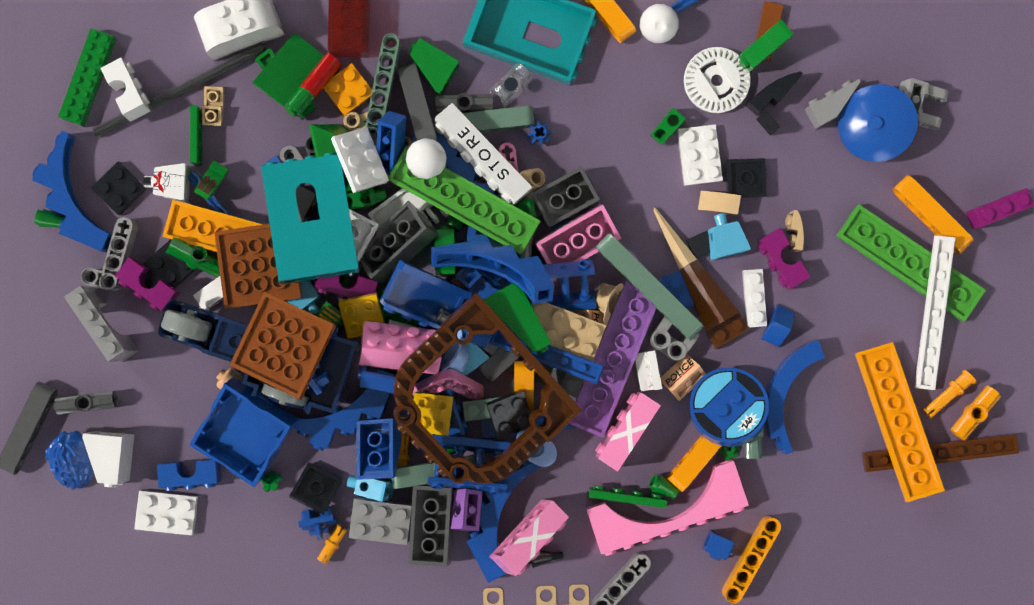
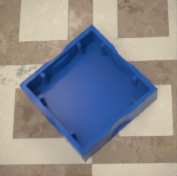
[189,377,299,487]

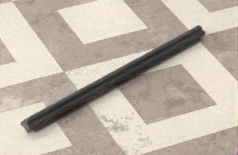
[92,42,266,138]

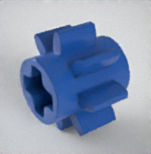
[528,121,551,146]

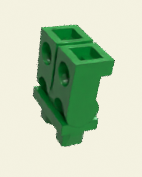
[344,175,387,211]

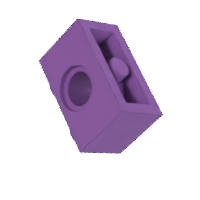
[450,489,482,531]

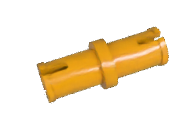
[317,524,348,564]

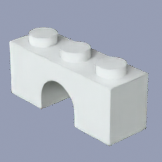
[101,58,150,122]

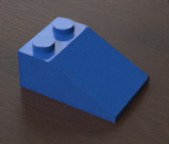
[356,418,402,480]

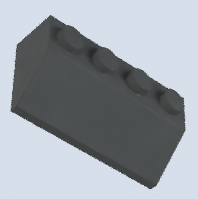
[360,201,439,284]
[408,485,456,567]

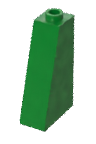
[483,283,551,355]

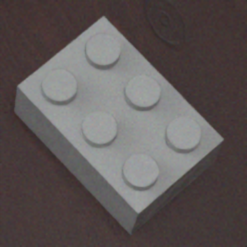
[349,496,412,545]

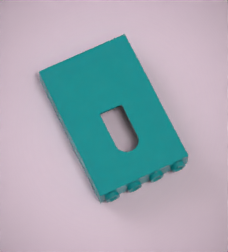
[462,0,598,85]
[261,153,359,285]

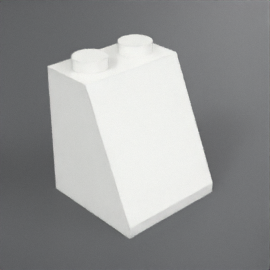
[82,431,134,487]

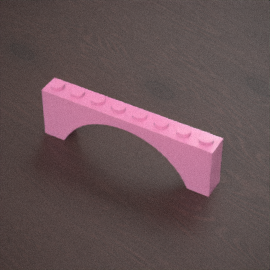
[585,459,749,556]

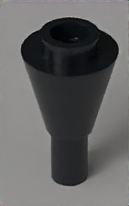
[528,550,564,568]

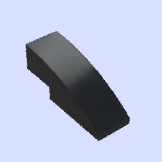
[746,71,803,116]

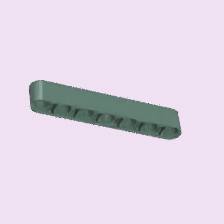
[365,33,401,148]
[595,233,704,341]

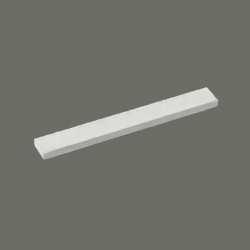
[914,235,956,390]

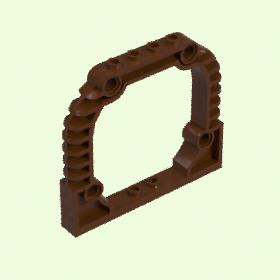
[393,293,582,484]

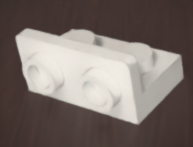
[635,350,662,391]

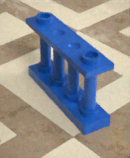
[523,260,596,311]
[427,434,510,495]

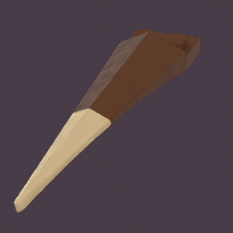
[653,208,749,349]

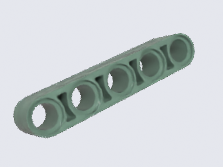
[462,106,535,133]
[391,454,484,489]

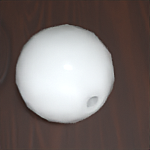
[640,4,679,43]
[406,138,447,179]

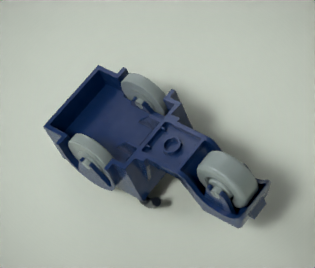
[158,300,361,414]

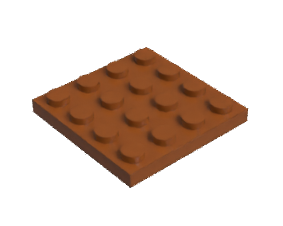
[214,223,303,309]
[230,292,336,400]

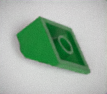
[309,124,350,157]

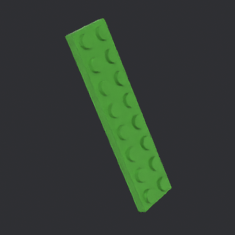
[388,146,541,255]
[836,204,986,322]

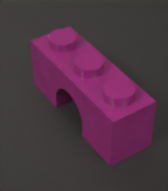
[966,188,1034,229]
[757,228,811,290]
[115,257,181,312]
[313,274,378,299]

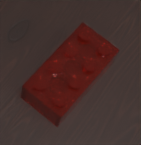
[328,0,370,58]

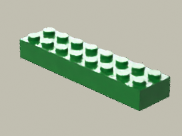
[58,28,117,127]

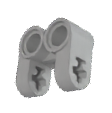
[649,316,700,361]

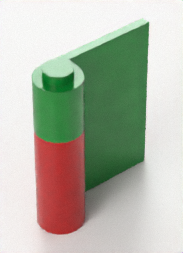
[252,32,341,117]

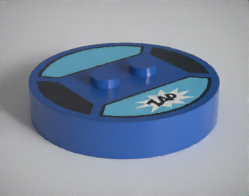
[690,368,769,447]

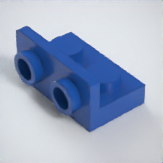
[658,270,695,309]

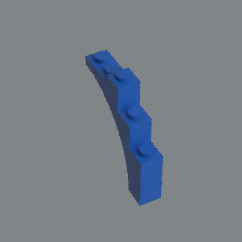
[32,131,112,253]
[412,132,499,237]
[431,234,554,304]
[294,369,396,451]
[467,460,538,583]

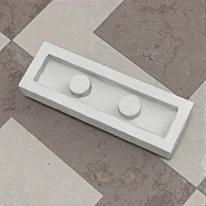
[742,269,767,327]

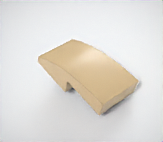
[202,86,225,126]
[698,191,741,215]
[785,210,804,252]

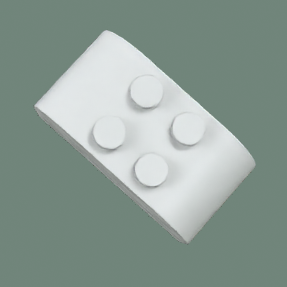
[194,0,285,61]

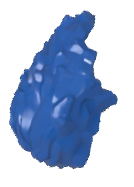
[45,430,94,490]

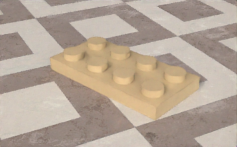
[531,302,607,361]

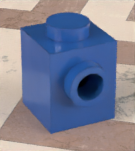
[702,530,735,561]

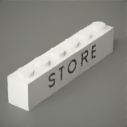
[433,103,532,206]

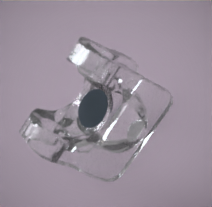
[488,62,533,108]

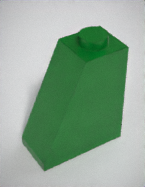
[738,19,794,72]
[409,38,460,96]
[435,226,457,277]

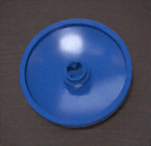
[838,84,918,162]

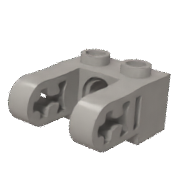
[899,78,949,130]

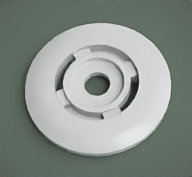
[684,47,750,113]

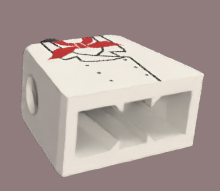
[143,163,190,202]

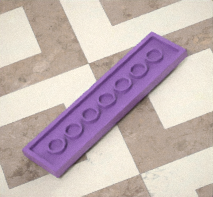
[569,281,656,438]

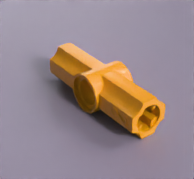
[950,386,1001,441]

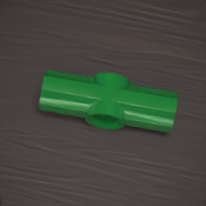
[166,237,220,278]

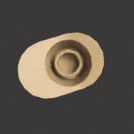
[595,283,624,327]

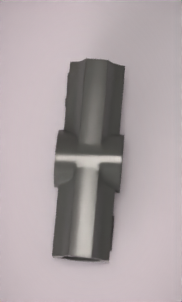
[435,93,493,113]
[54,391,118,415]

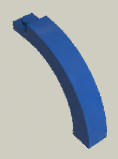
[765,340,825,454]

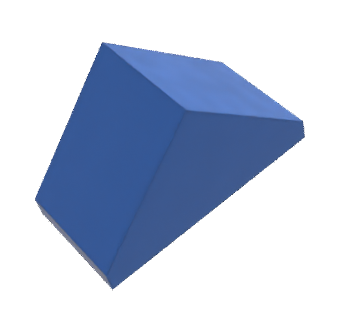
[761,304,795,347]

